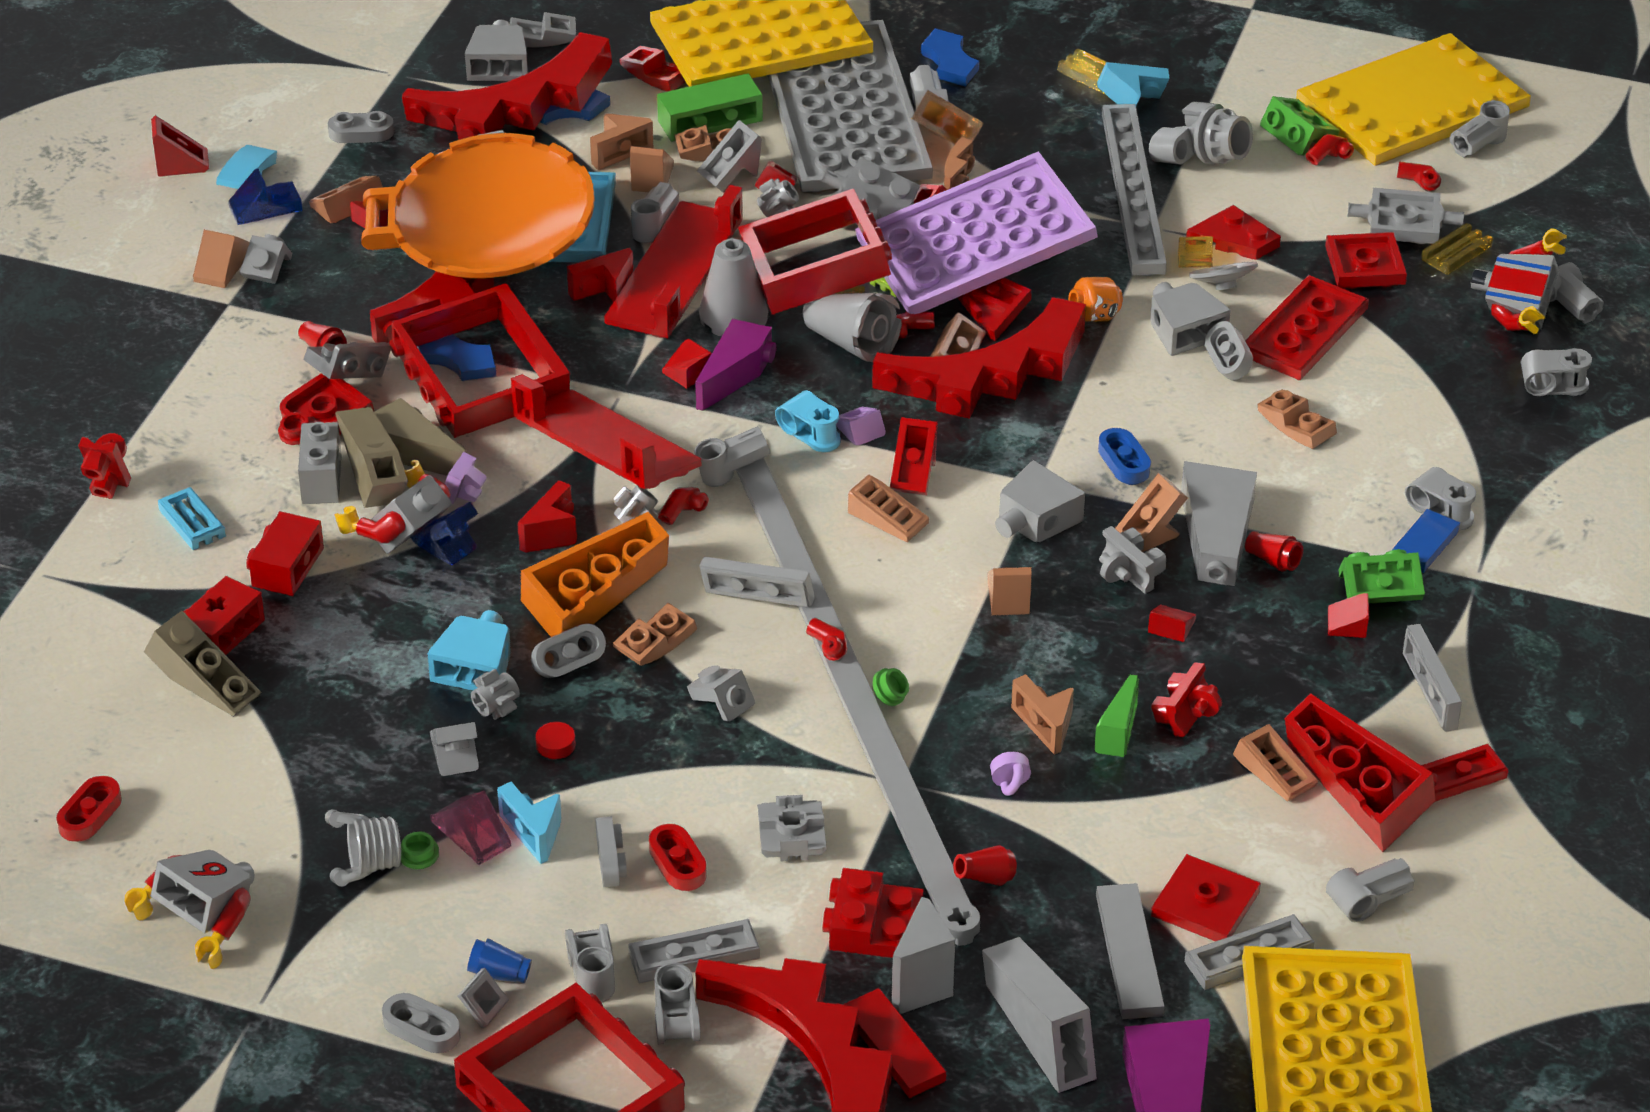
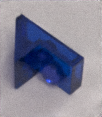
[228,168,303,225]
[410,501,479,565]

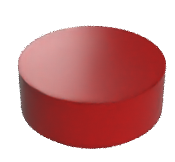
[536,722,576,759]

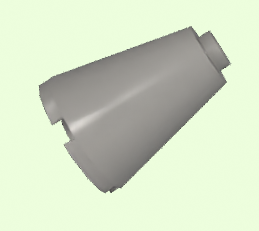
[699,238,768,336]
[803,293,901,362]

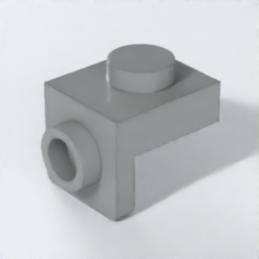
[240,234,292,284]
[687,665,755,721]

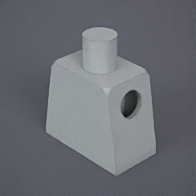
[465,20,528,81]
[1150,282,1231,356]
[995,460,1085,542]

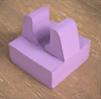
[445,452,487,504]

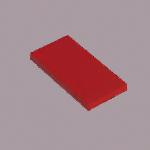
[1245,275,1369,380]

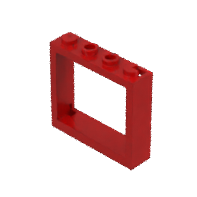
[738,188,892,315]
[389,283,570,438]
[454,982,685,1112]

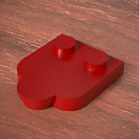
[278,373,374,445]

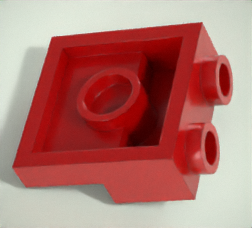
[822,868,924,958]

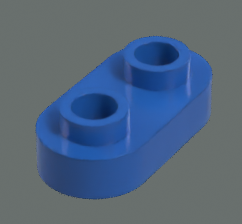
[1098,428,1151,485]

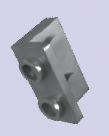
[303,342,391,379]

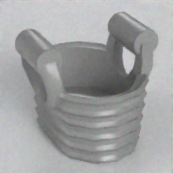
[325,809,401,886]

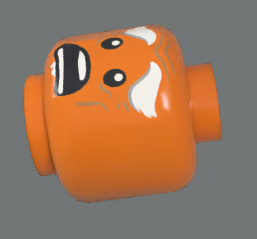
[1068,277,1123,322]

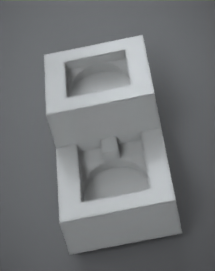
[509,12,576,47]

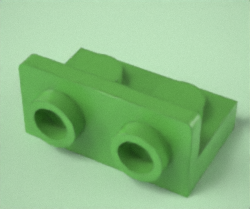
[1260,96,1340,156]
[1338,549,1425,603]

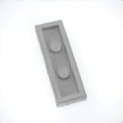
[699,557,815,607]
[1403,624,1462,732]
[1184,914,1315,990]
[629,919,760,983]

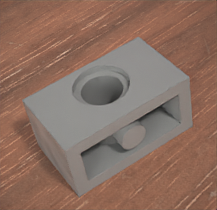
[298,422,342,504]

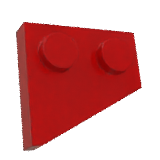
[1186,205,1281,260]
[957,278,1032,341]

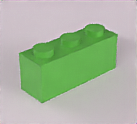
[657,73,763,142]

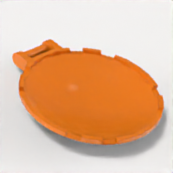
[361,133,595,278]

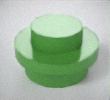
[873,668,909,706]
[401,832,439,869]

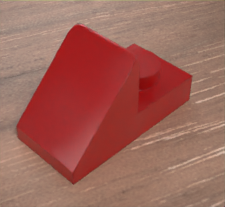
[567,248,633,302]
[890,417,938,496]
[518,480,577,553]

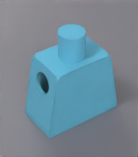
[427,610,511,690]

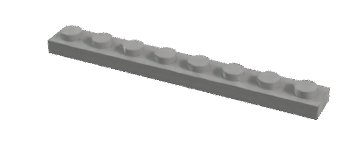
[1102,104,1166,276]

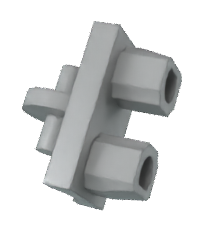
[1099,526,1166,594]

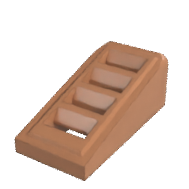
[848,474,929,542]
[1233,724,1319,802]

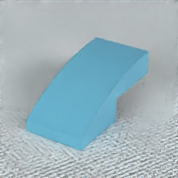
[216,145,277,191]

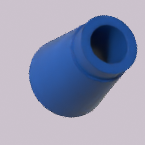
[467,938,532,984]

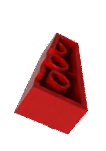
[1284,693,1435,852]

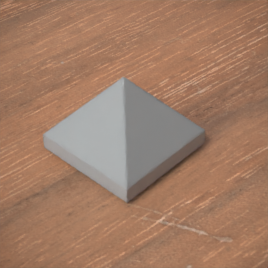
[458,968,509,1028]

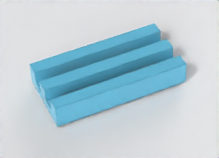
[157,487,226,550]

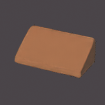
[309,176,383,223]
[930,312,986,357]

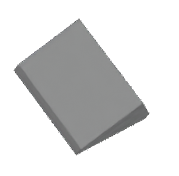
[892,897,955,1014]

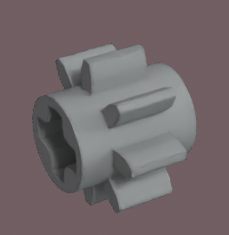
[757,178,799,217]
[614,485,659,523]
[471,669,520,720]

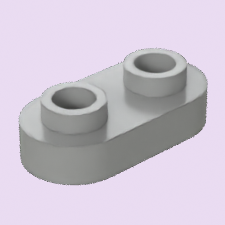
[328,111,394,143]
[1205,321,1253,380]
[531,624,606,678]
[595,816,627,887]
[382,993,460,1053]

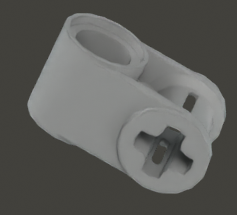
[1521,348,1592,396]
[1405,467,1476,531]
[565,924,615,1002]
[654,963,700,1045]

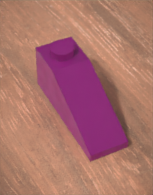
[696,319,776,411]

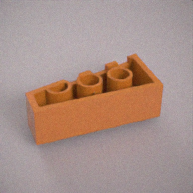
[521,511,669,637]

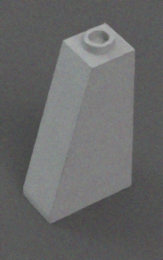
[1181,461,1257,586]
[982,937,1097,1093]

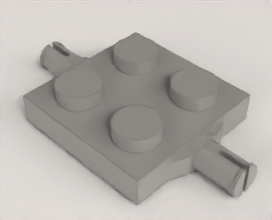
[821,157,920,224]
[1347,188,1464,244]

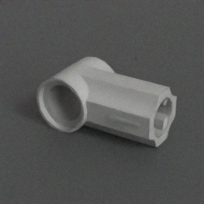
[910,65,949,120]
[1450,100,1510,158]
[631,182,679,243]
[1550,262,1604,324]
[694,426,770,487]
[1326,858,1414,922]

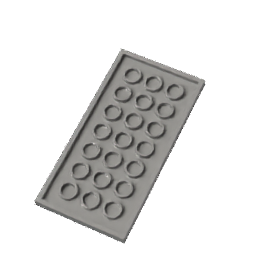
[768,20,933,192]

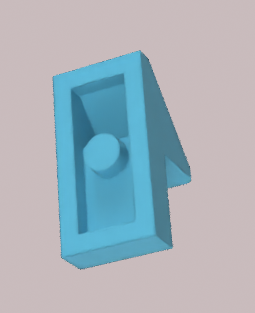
[1097,62,1169,106]
[497,782,562,864]

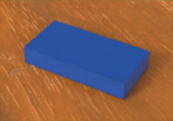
[1392,509,1460,573]

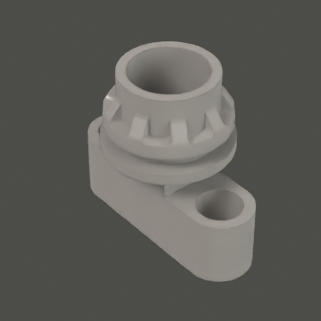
[1149,102,1253,164]

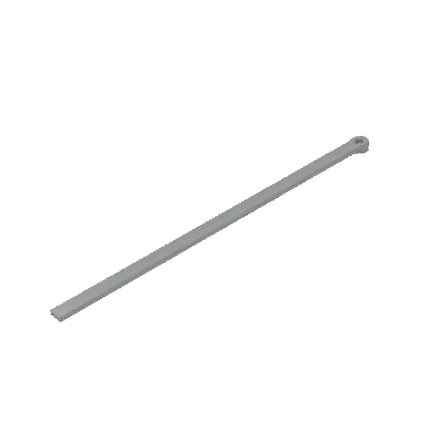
[725,438,980,946]

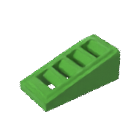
[1095,674,1139,757]

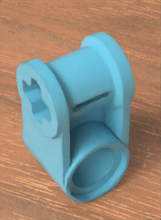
[775,390,841,452]

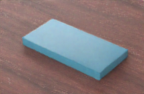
[548,172,616,263]

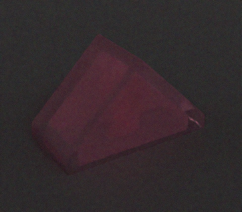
[431,791,511,865]

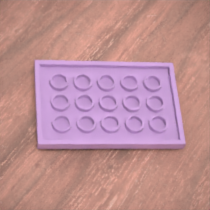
[855,151,1098,314]

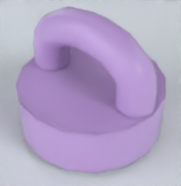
[990,752,1031,796]

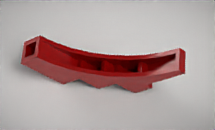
[402,32,613,140]
[370,271,494,343]
[872,297,1086,419]
[695,958,892,1112]

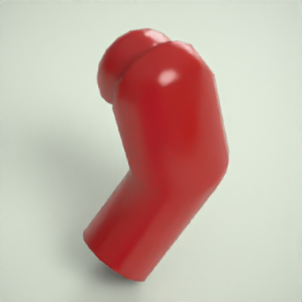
[1305,134,1354,165]
[1397,161,1441,191]
[896,311,934,339]
[658,487,709,525]
[806,618,847,661]

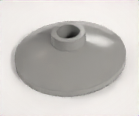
[1189,262,1258,290]

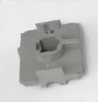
[757,795,827,861]

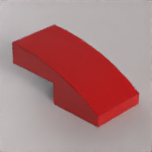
[619,45,686,92]

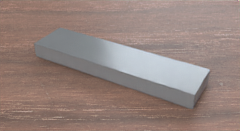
[1096,883,1164,1019]

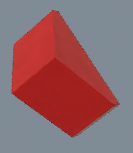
[151,115,209,177]

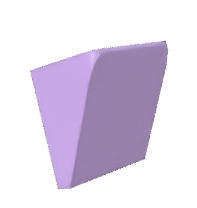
[836,406,886,445]

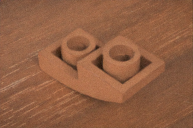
[675,125,732,161]
[944,137,975,190]
[1257,389,1337,449]
[613,603,697,666]

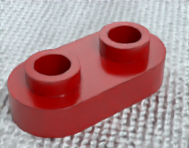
[56,776,122,842]
[649,824,707,891]

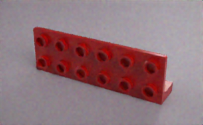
[604,185,743,339]
[511,374,702,489]

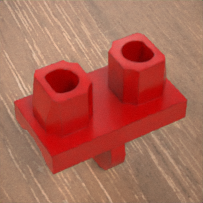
[78,433,131,499]
[1151,663,1222,737]

